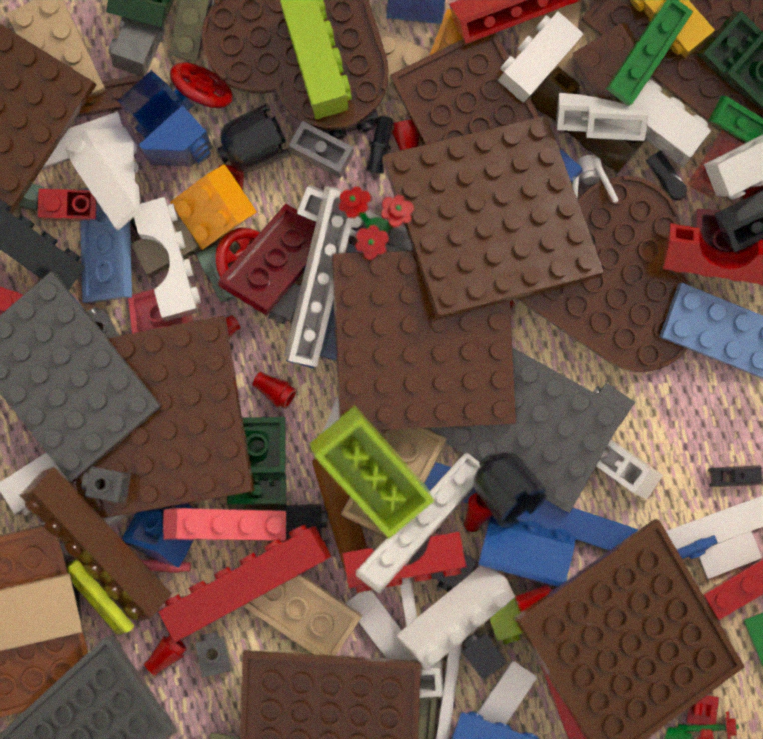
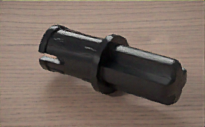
[366,116,393,174]

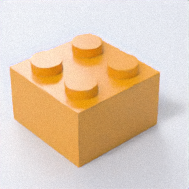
[170,164,257,250]

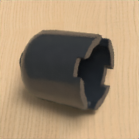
[217,103,290,173]
[473,452,547,528]

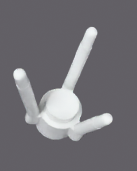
[572,155,618,203]

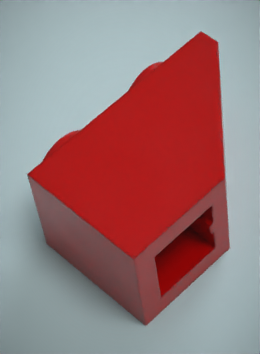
[38,188,97,222]

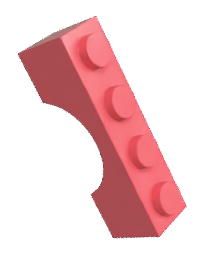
[163,508,286,541]

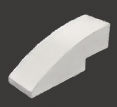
[556,93,648,141]
[477,660,537,724]

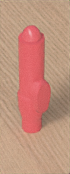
[140,559,191,573]

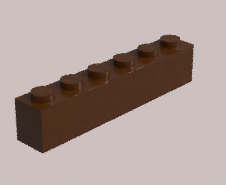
[19,467,172,622]

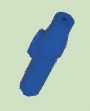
[677,535,718,559]

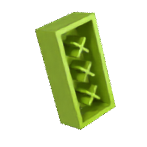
[280,0,352,120]
[309,406,435,538]

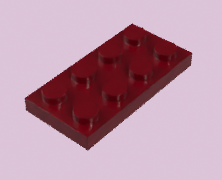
[218,203,316,316]

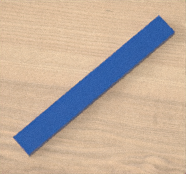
[425,462,638,551]

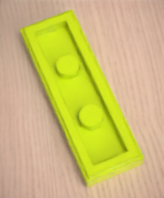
[66,560,134,635]

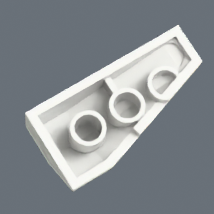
[65,127,140,230]

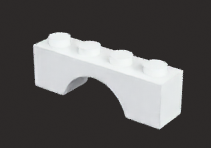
[134,197,201,322]

